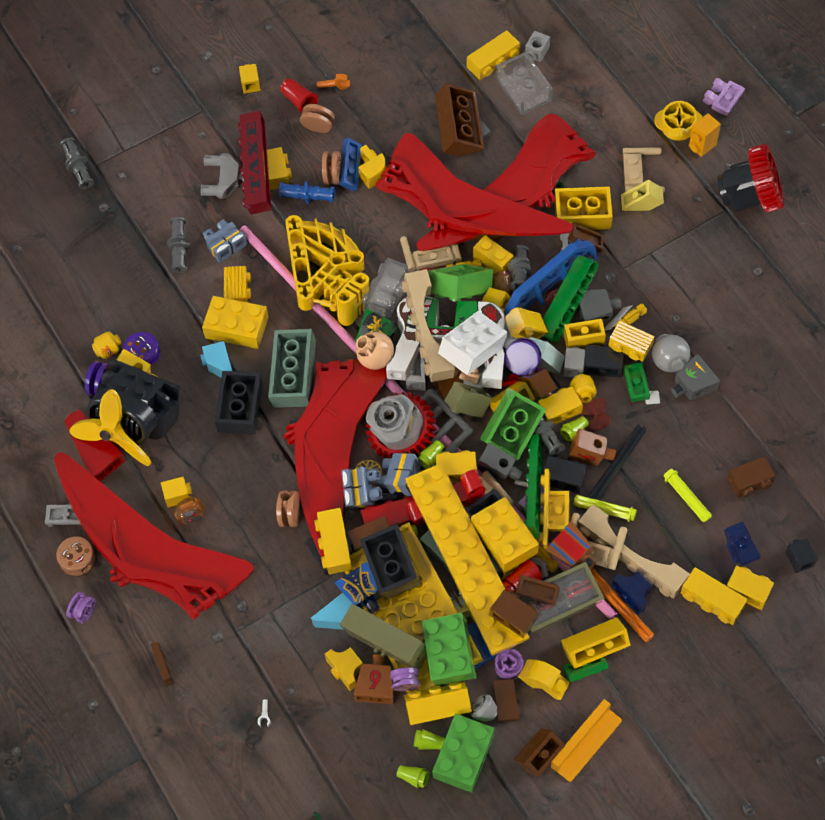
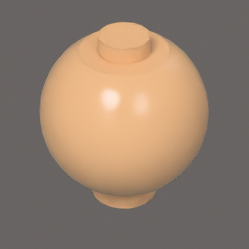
[356,331,394,370]

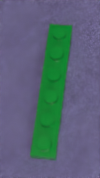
[524,434,543,539]

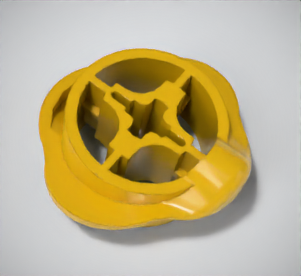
[654,101,703,141]

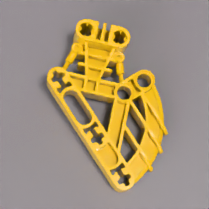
[286,215,370,326]

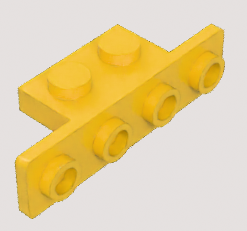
[540,469,569,550]

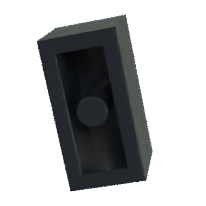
[583,345,624,378]
[543,456,586,494]

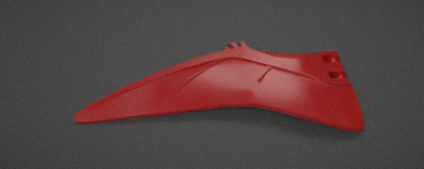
[283,359,387,557]
[54,452,254,620]

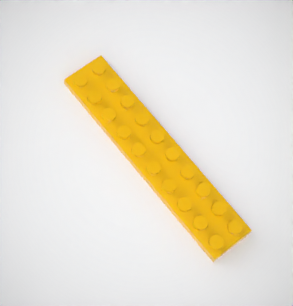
[405,463,529,656]

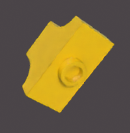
[325,647,363,691]

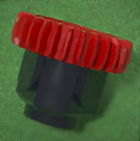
[717,144,784,212]

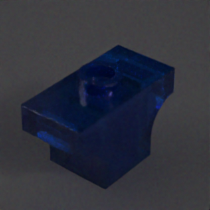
[724,522,761,566]
[612,572,652,614]

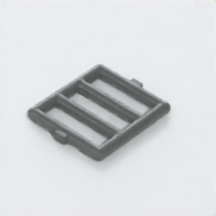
[416,389,473,466]

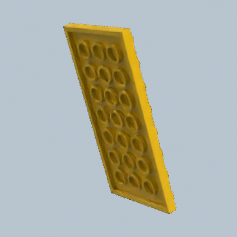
[345,522,483,694]

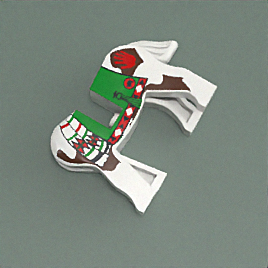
[386,296,519,391]

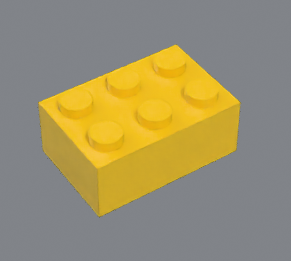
[554,187,613,230]
[202,296,269,349]
[471,497,539,573]

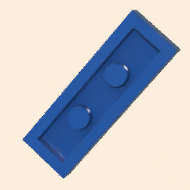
[339,137,362,192]

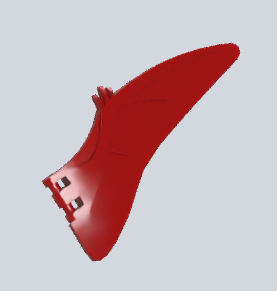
[416,114,596,251]
[376,133,573,236]

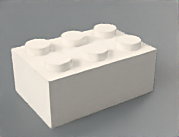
[438,311,508,375]

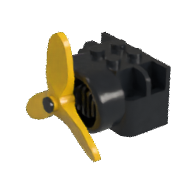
[70,358,180,466]

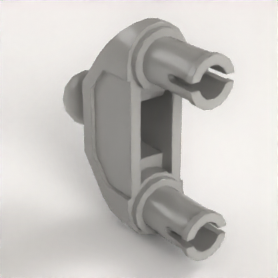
[201,153,244,199]

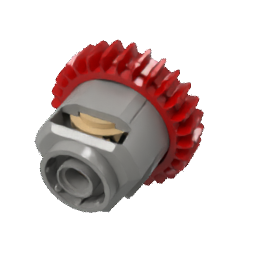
[366,392,437,459]

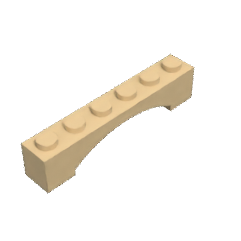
[401,269,455,382]
[578,504,690,599]

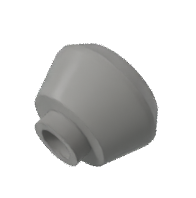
[471,695,497,722]

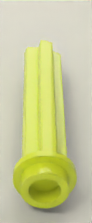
[664,469,712,522]
[573,495,637,522]

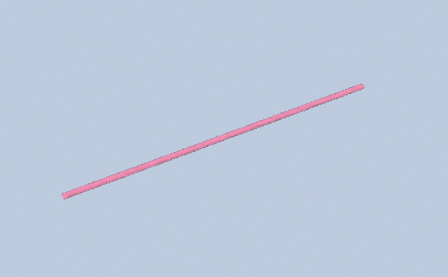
[239,225,617,620]

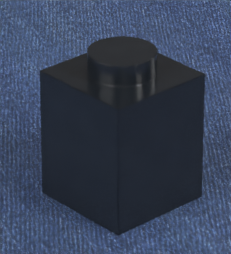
[785,538,817,573]

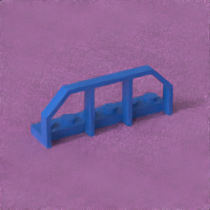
[504,239,598,316]

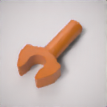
[317,74,350,90]

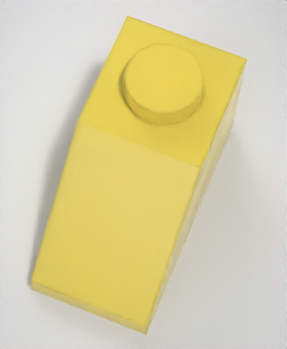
[621,180,664,211]

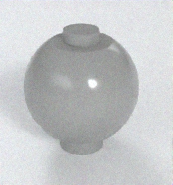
[652,334,690,373]

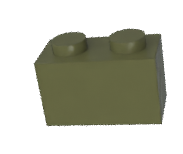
[444,382,493,418]

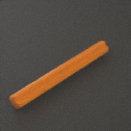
[590,568,654,642]

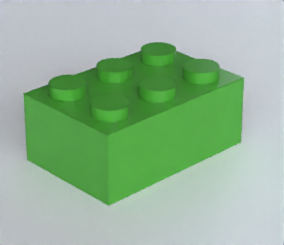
[428,264,493,301]
[480,388,546,460]
[422,612,476,686]
[432,714,495,793]

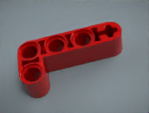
[406,469,485,525]

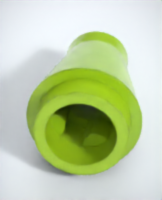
[560,416,588,442]
[418,440,445,469]
[413,729,445,750]
[397,765,430,789]

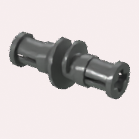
[60,137,94,190]
[167,217,190,273]
[508,244,532,291]
[532,416,565,457]

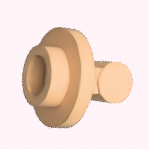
[459,368,481,385]

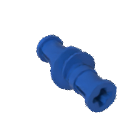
[279,181,335,204]

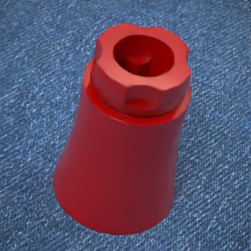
[280,78,318,114]
[502,560,542,593]

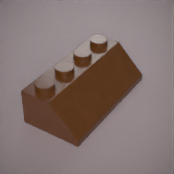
[435,83,484,156]

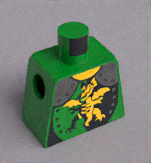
[355,309,398,342]

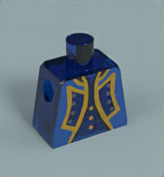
[335,562,382,614]

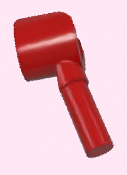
[494,373,519,390]

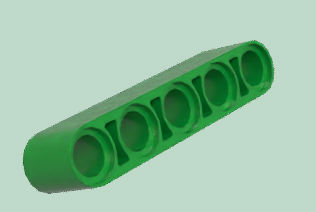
[542,255,598,343]

